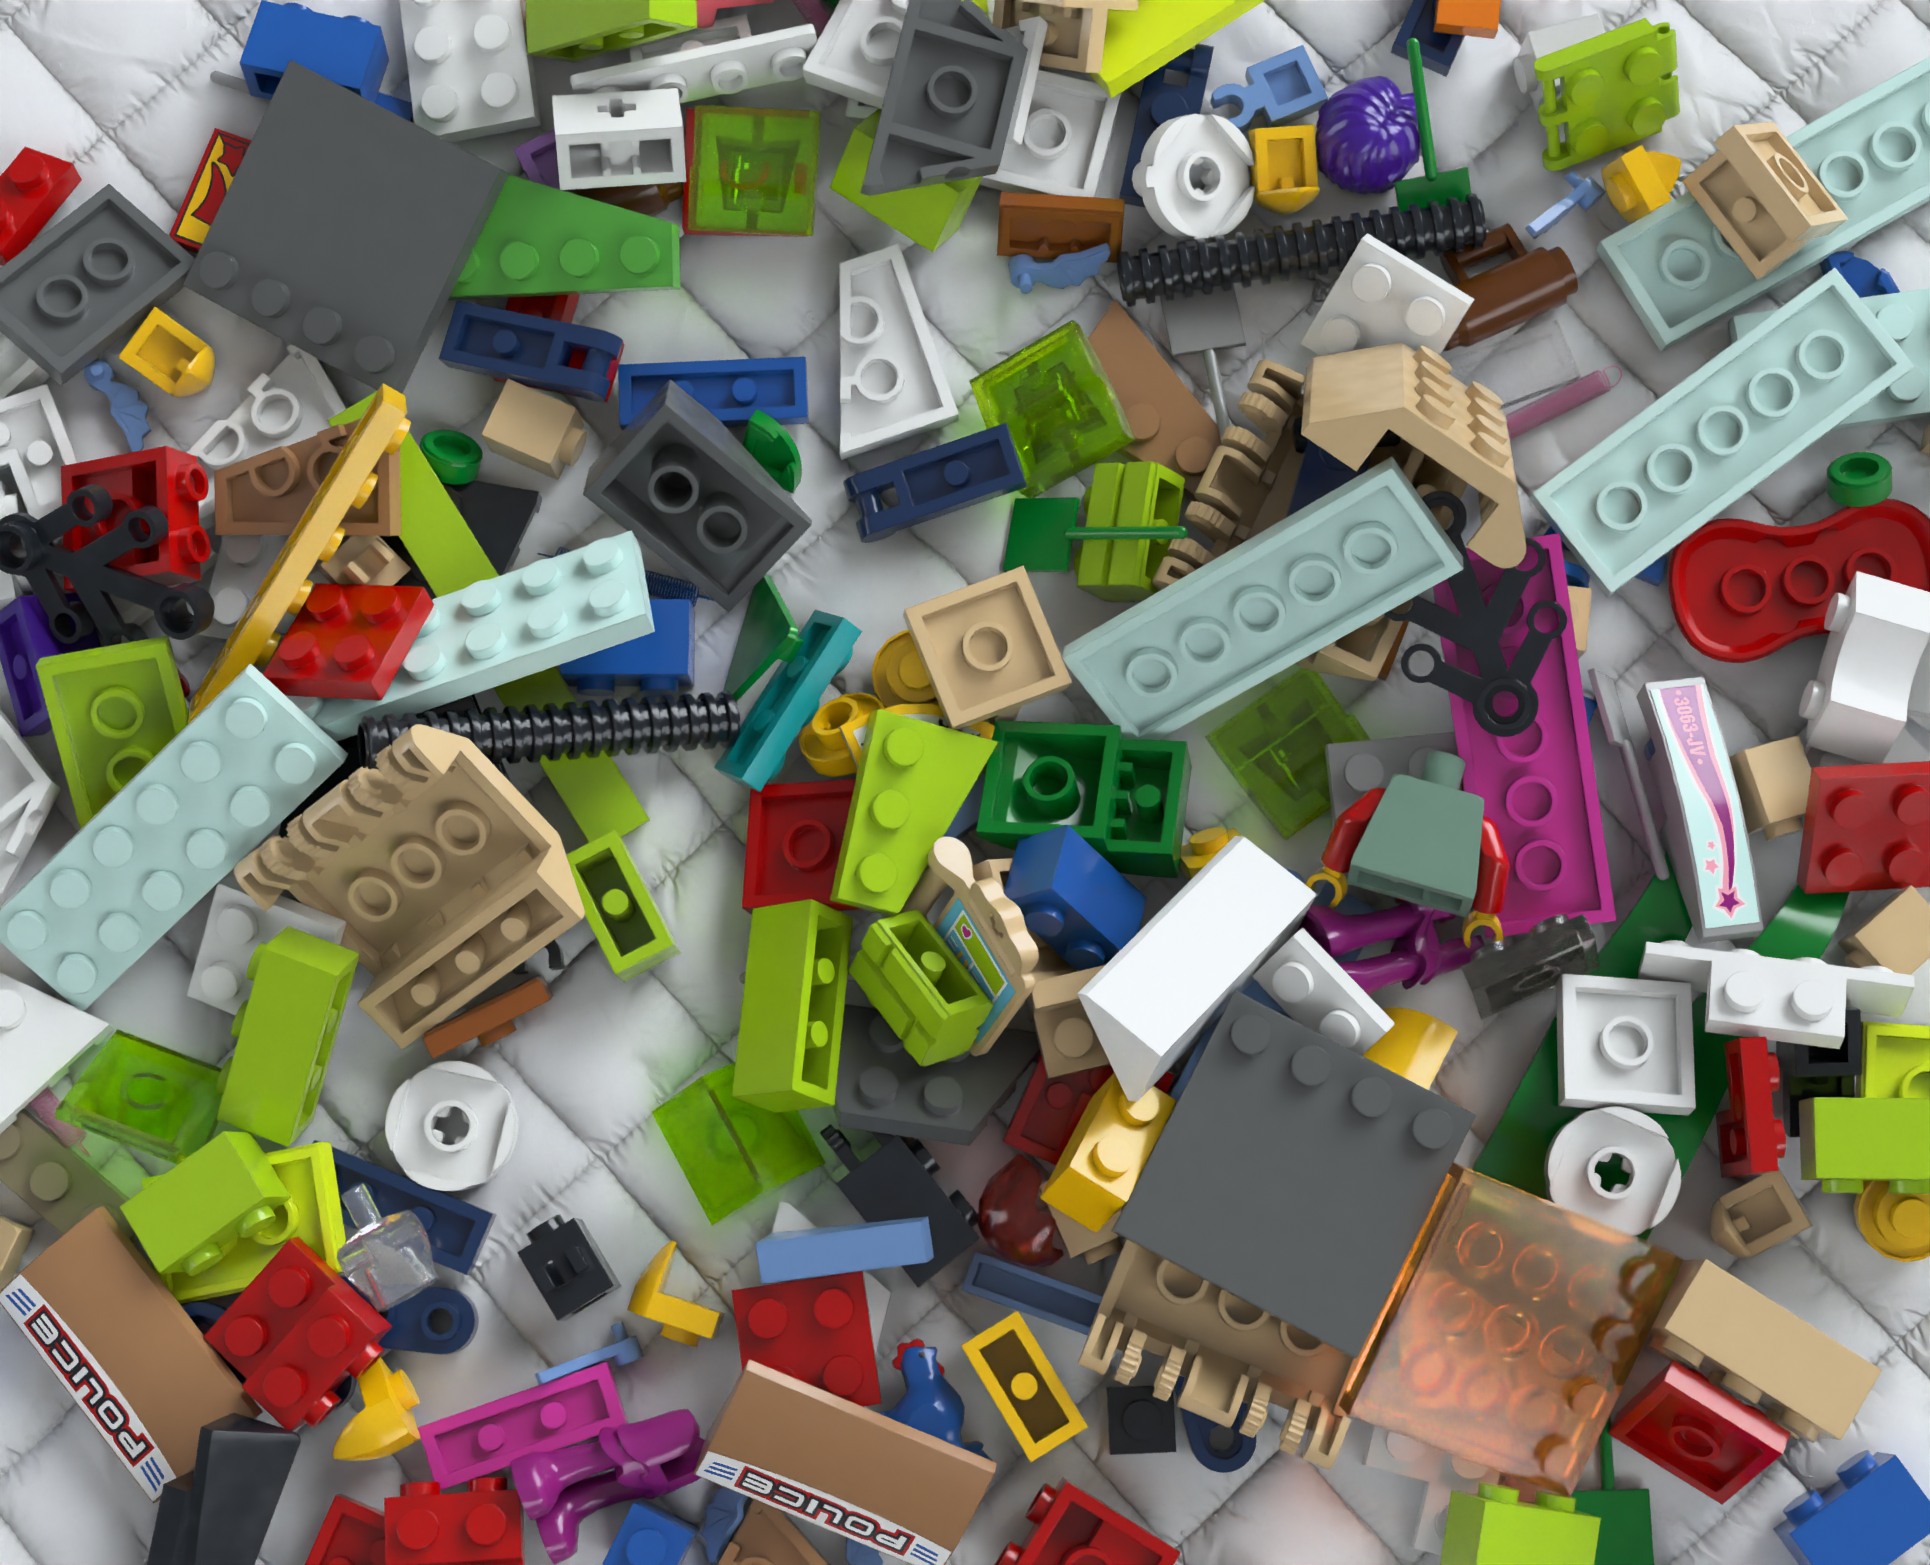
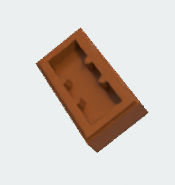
[997,192,1125,263]
[422,975,554,1059]

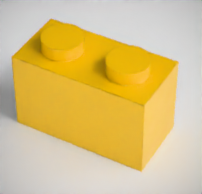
[1040,1072,1177,1233]
[961,1310,1088,1462]

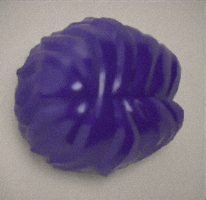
[1315,76,1421,195]

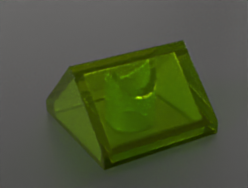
[55,1029,223,1164]
[651,1062,826,1226]

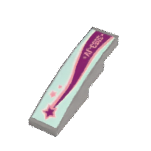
[1636,677,1764,944]

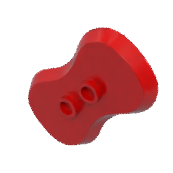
[1668,498,1930,663]

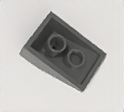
[583,379,812,612]

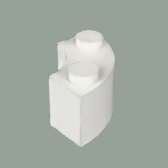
[1799,571,1930,764]

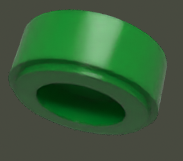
[419,429,483,485]
[1827,452,1892,507]

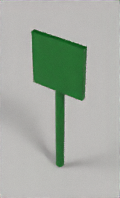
[1394,38,1471,256]
[1003,497,1188,572]
[1569,1363,1654,1565]

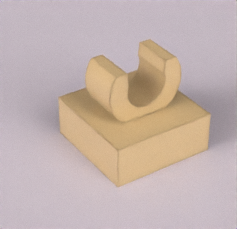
[317,536,411,586]

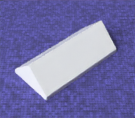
[1077,836,1317,1102]

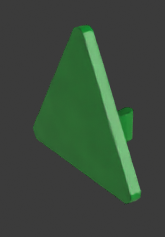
[723,574,804,702]

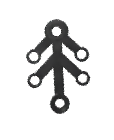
[0,484,215,647]
[1384,491,1567,737]

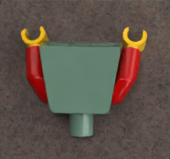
[1305,751,1510,951]

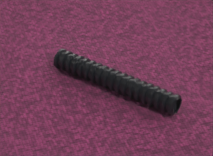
[1116,193,1487,307]
[357,691,740,770]

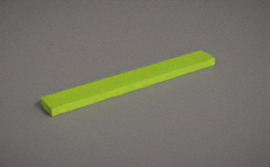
[327,391,650,843]

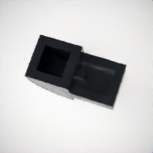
[1776,1007,1862,1137]

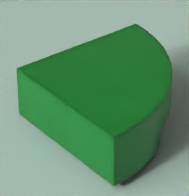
[742,410,802,493]

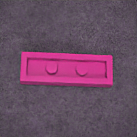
[418,1362,629,1490]

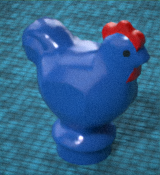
[879,1338,993,1461]

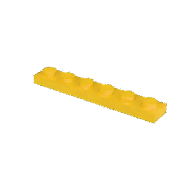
[188,383,411,723]

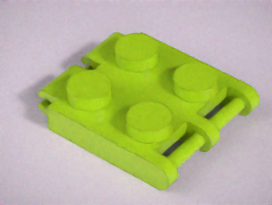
[1534,18,1680,171]

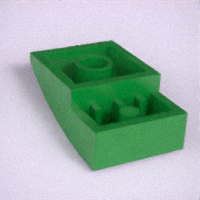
[976,720,1192,879]

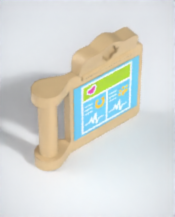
[887,837,1039,1056]

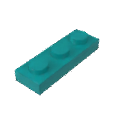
[714,610,862,792]

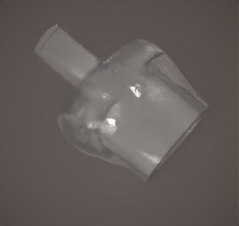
[337,1184,440,1313]

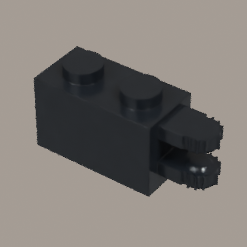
[820,1124,982,1288]

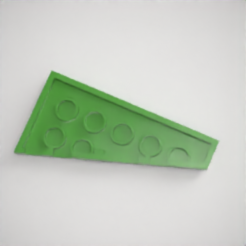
[448,175,680,301]

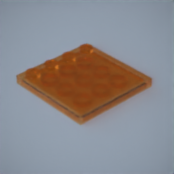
[1338,1162,1684,1496]

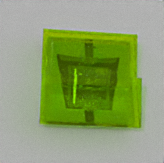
[688,105,821,237]
[969,320,1136,498]
[1204,667,1371,840]

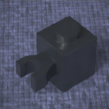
[517,1214,621,1321]

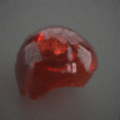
[978,1154,1064,1267]

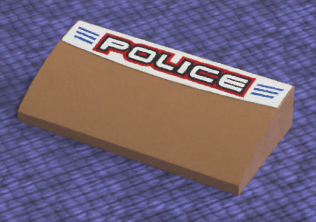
[0,1206,263,1504]
[694,1359,997,1565]

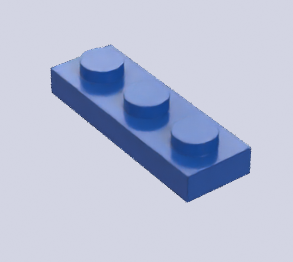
[618,357,809,431]

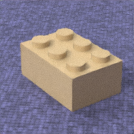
[1637,1259,1882,1443]

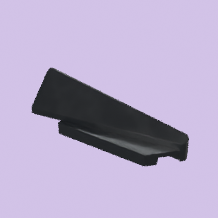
[147,1413,301,1565]

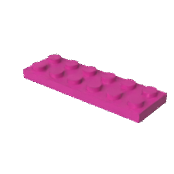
[1433,533,1616,939]

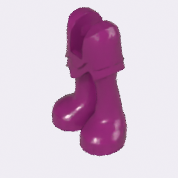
[1296,900,1485,996]
[510,1409,705,1564]

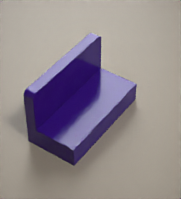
[0,593,101,737]

